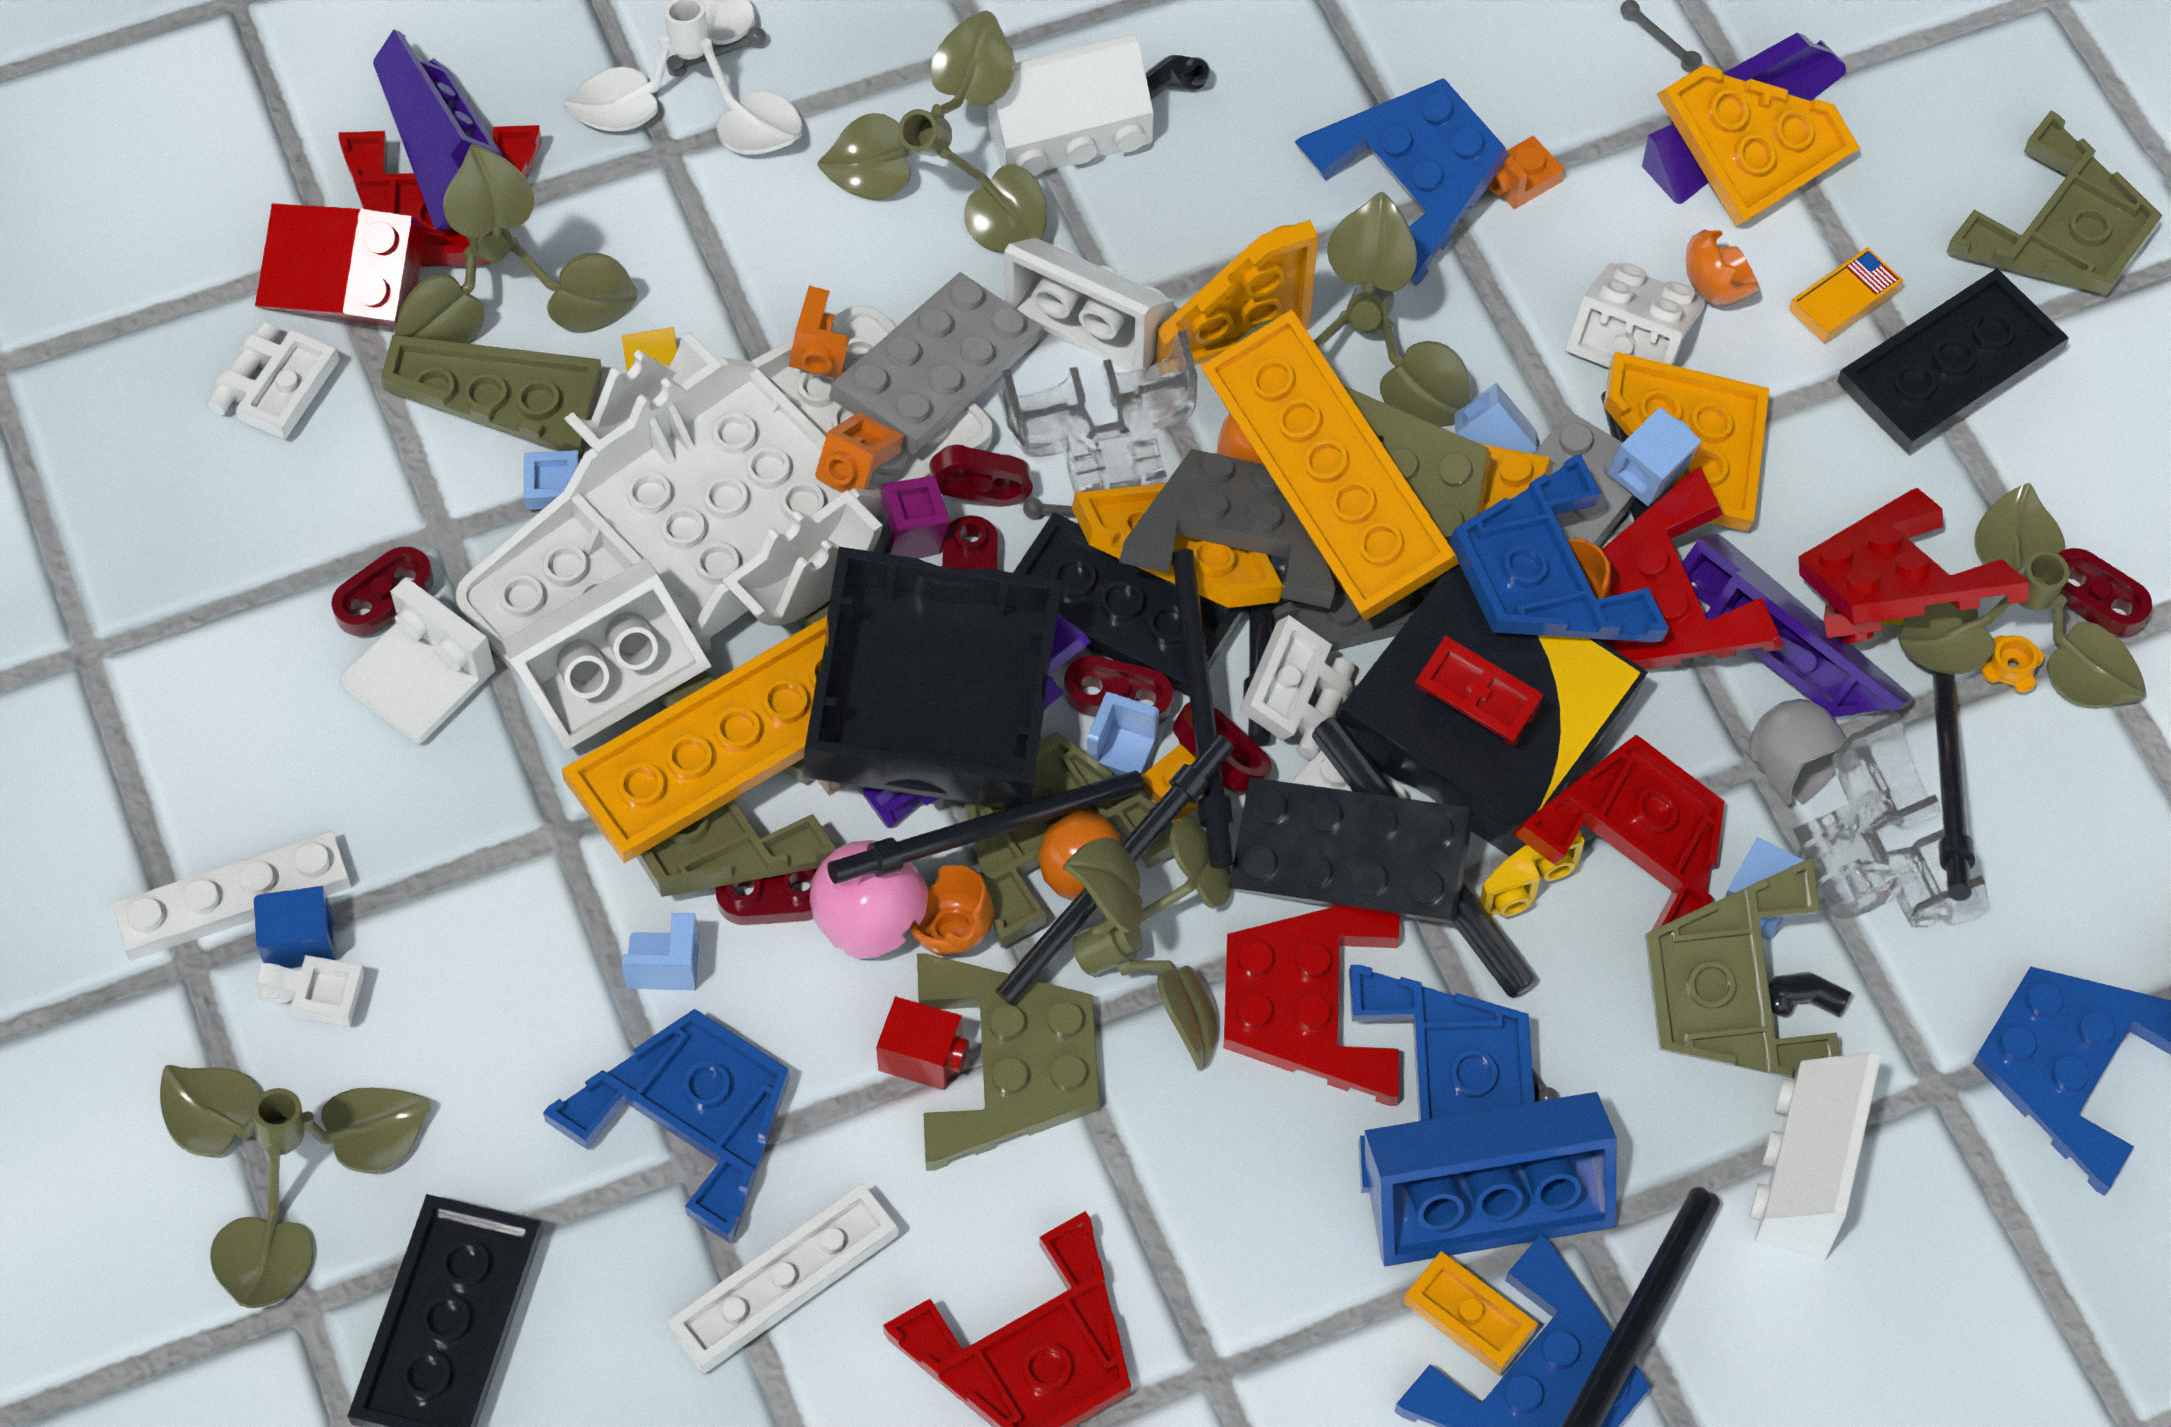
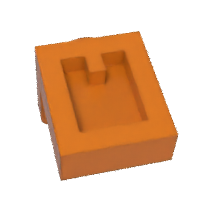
[1488,136,1565,210]
[789,286,849,379]
[815,412,905,493]

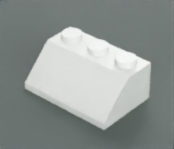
[988,33,1153,176]
[1004,237,1174,376]
[502,557,712,751]
[1749,1052,1882,1261]

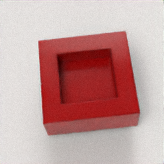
[1823,603,1884,643]

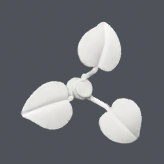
[563,0,803,155]

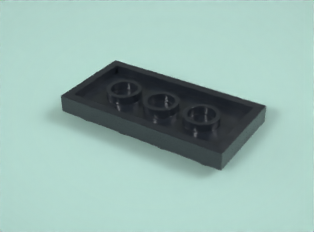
[1837,268,2069,453]
[1013,512,1245,696]
[1229,777,1474,924]
[347,1194,543,1427]

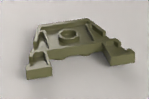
[1947,110,2162,295]
[1328,386,1491,587]
[963,732,1173,948]
[636,800,837,897]
[1645,859,1840,1079]
[917,953,1099,1171]

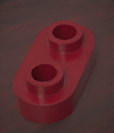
[929,444,1033,506]
[942,515,998,570]
[331,546,434,636]
[2058,548,2152,636]
[1064,656,1173,724]
[1173,702,1272,793]
[715,868,818,925]

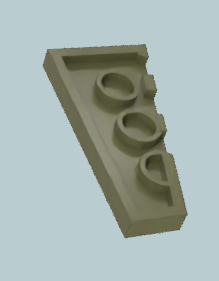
[381,335,603,459]

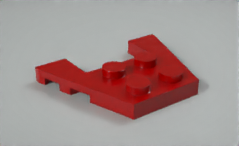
[338,125,542,267]
[1599,467,1785,669]
[1798,488,2029,625]
[1513,734,1725,931]
[1223,906,1399,1106]
[883,1211,1131,1427]

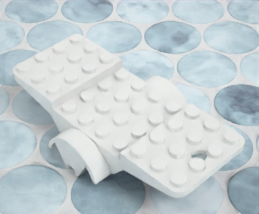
[456,306,993,683]

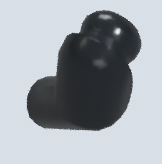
[1145,55,1210,100]
[1768,972,1852,1017]

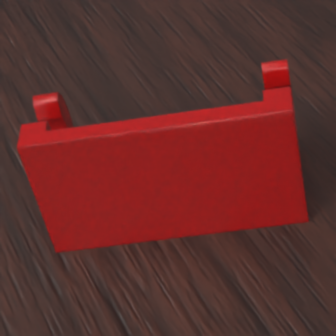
[1415,635,1543,747]

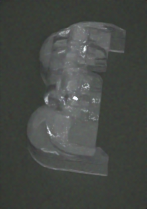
[998,330,1197,493]
[1793,713,1990,928]

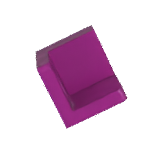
[880,476,950,558]

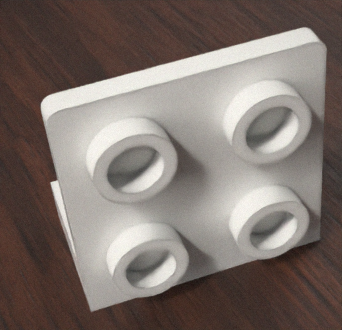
[1565,263,1706,368]
[339,577,496,744]

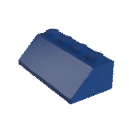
[1364,1092,1617,1267]

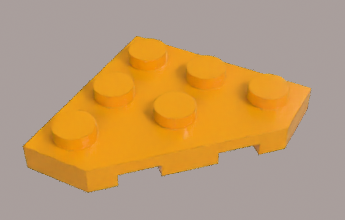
[1656,65,1860,226]
[1156,220,1318,376]
[1604,352,1770,532]
[1072,483,1283,608]

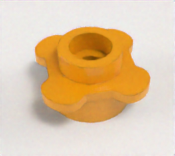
[1981,635,2044,693]

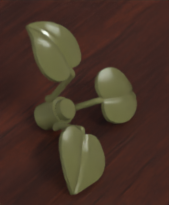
[817,11,1048,252]
[394,144,639,343]
[1234,192,1472,426]
[1898,483,2146,708]
[1063,816,1231,1070]
[160,1065,430,1308]

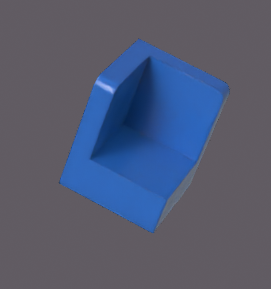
[254,886,336,969]

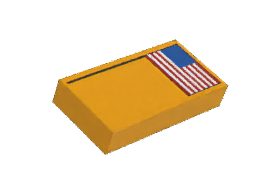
[1789,247,1904,343]

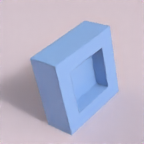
[524,450,580,510]

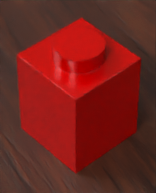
[876,996,970,1090]

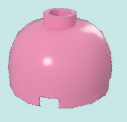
[809,840,929,959]

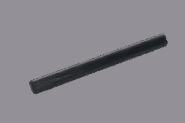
[1312,716,1536,998]
[1562,1187,1720,1427]

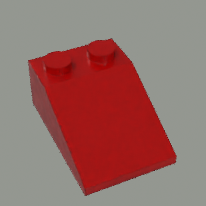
[255,203,427,328]

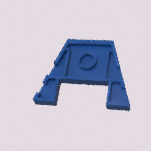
[1295,78,1509,286]
[1449,454,1669,642]
[1349,964,1535,1193]
[1973,966,2171,1196]
[543,1009,790,1243]
[1395,1234,1651,1427]

